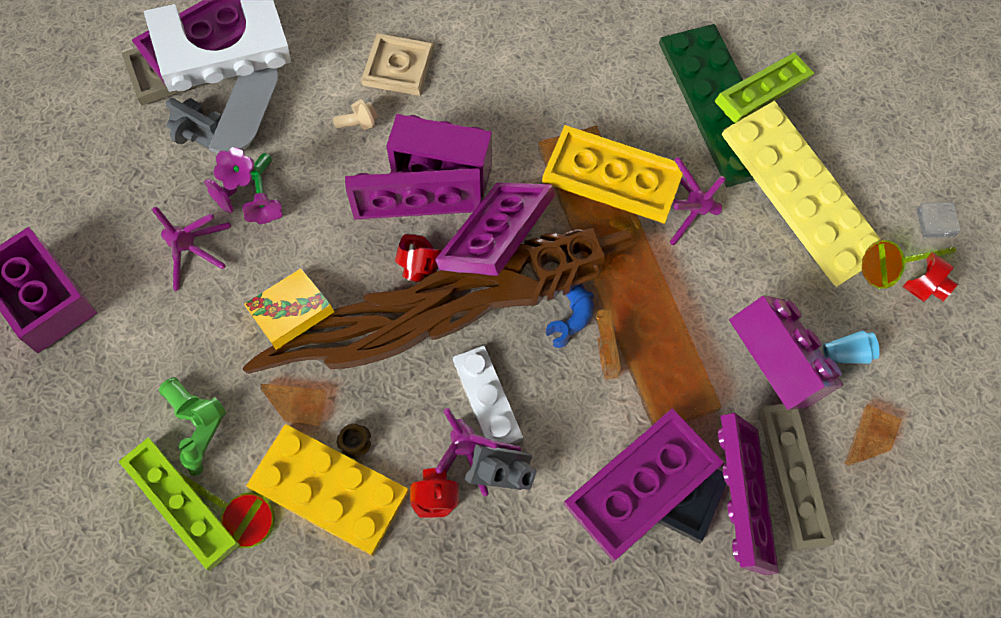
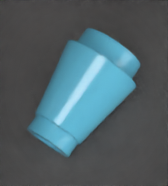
[823,330,879,364]

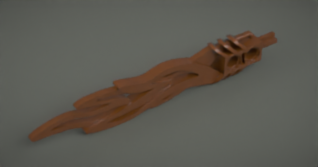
[243,228,634,374]

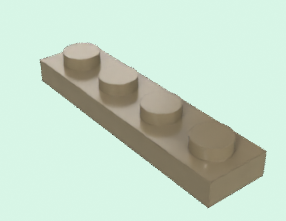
[759,404,834,551]

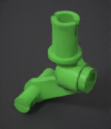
[159,377,226,476]

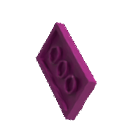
[132,0,246,86]
[345,167,481,220]
[435,183,555,276]
[563,408,724,562]
[718,413,779,575]

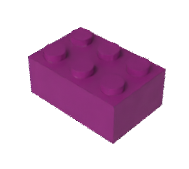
[386,114,492,197]
[0,227,97,353]
[729,295,844,410]

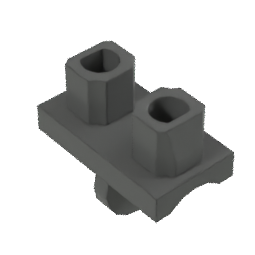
[166,98,222,149]
[465,444,537,490]

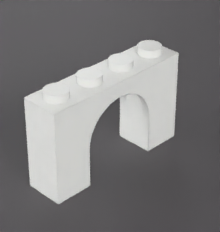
[144,0,291,92]

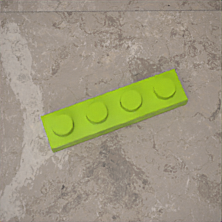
[715,52,814,123]
[118,437,240,571]

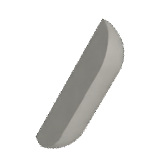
[209,68,278,154]

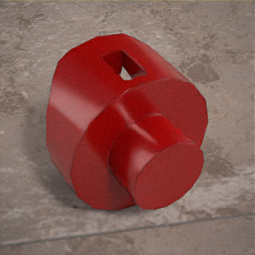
[395,234,442,282]
[903,252,958,302]
[410,468,460,518]

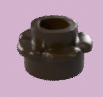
[336,423,371,458]

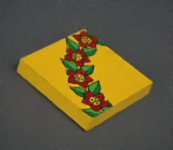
[244,268,334,350]

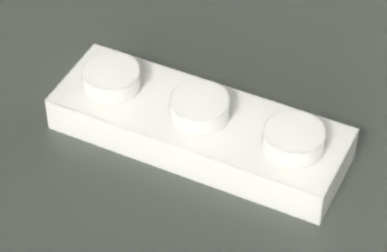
[453,345,523,445]

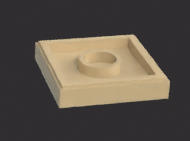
[361,33,434,96]

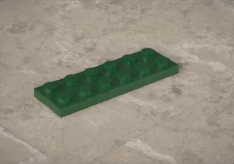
[659,24,755,188]

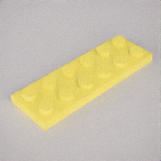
[722,101,884,287]

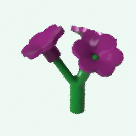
[204,147,283,225]

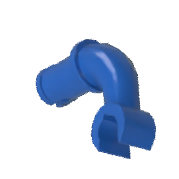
[546,283,594,348]

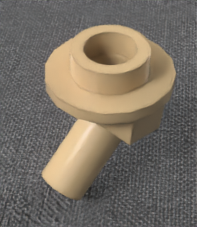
[333,99,378,130]

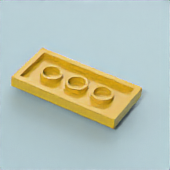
[542,125,686,224]
[246,424,409,556]

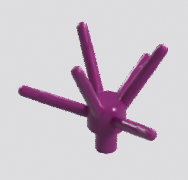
[670,157,725,245]
[152,207,231,291]
[435,408,521,496]

